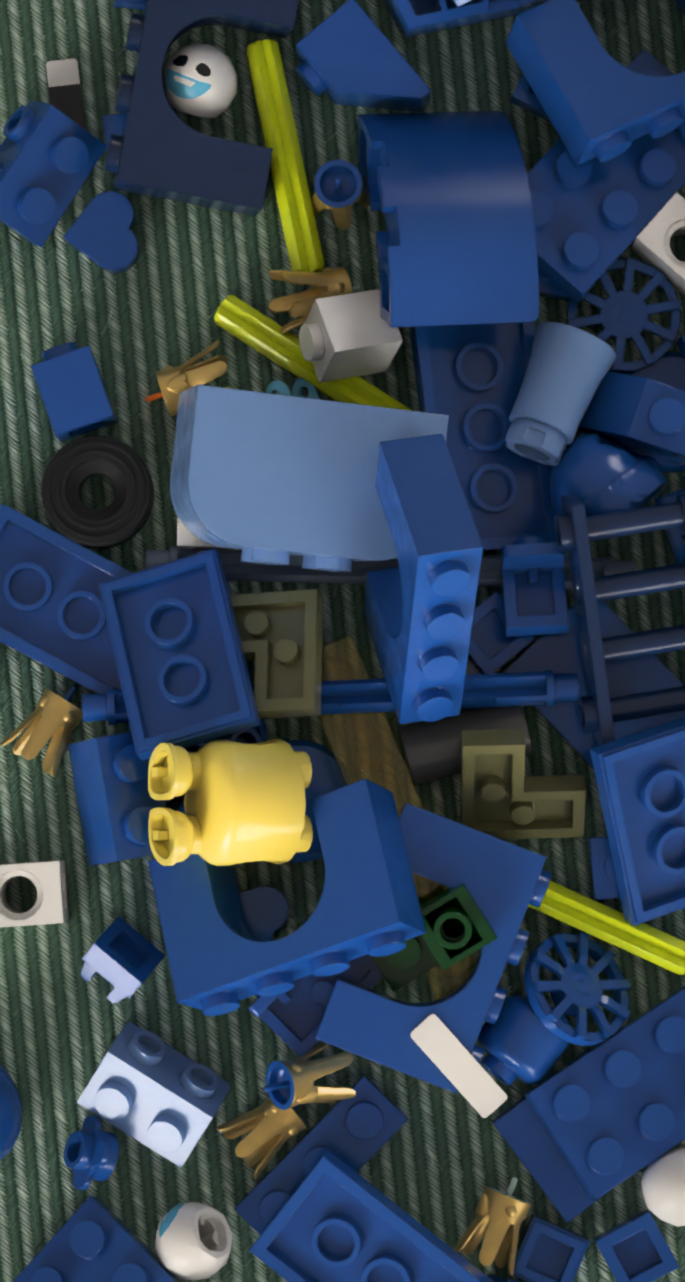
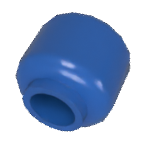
[477,994,569,1086]

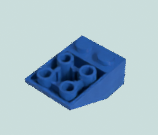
[68,719,268,866]

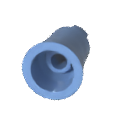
[505,321,617,466]

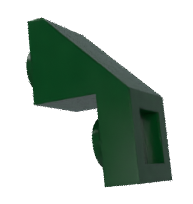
[371,883,498,992]

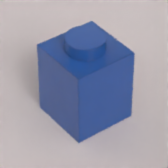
[31,342,118,442]

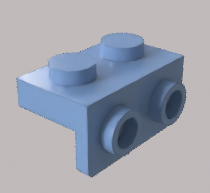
[77,1022,231,1168]

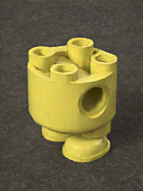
[148,739,313,866]

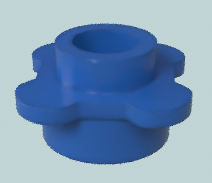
[64,1115,119,1190]

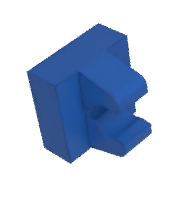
[81,916,166,1003]

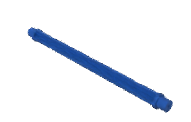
[82,670,579,725]

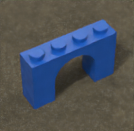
[506,0,685,166]
[363,434,483,724]
[148,778,426,1016]
[315,803,552,1094]

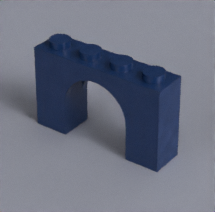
[104,0,299,216]

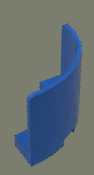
[358,111,539,328]

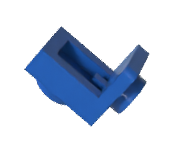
[500,536,569,637]

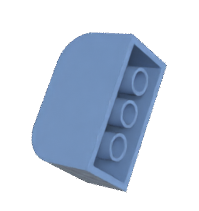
[170,385,449,572]

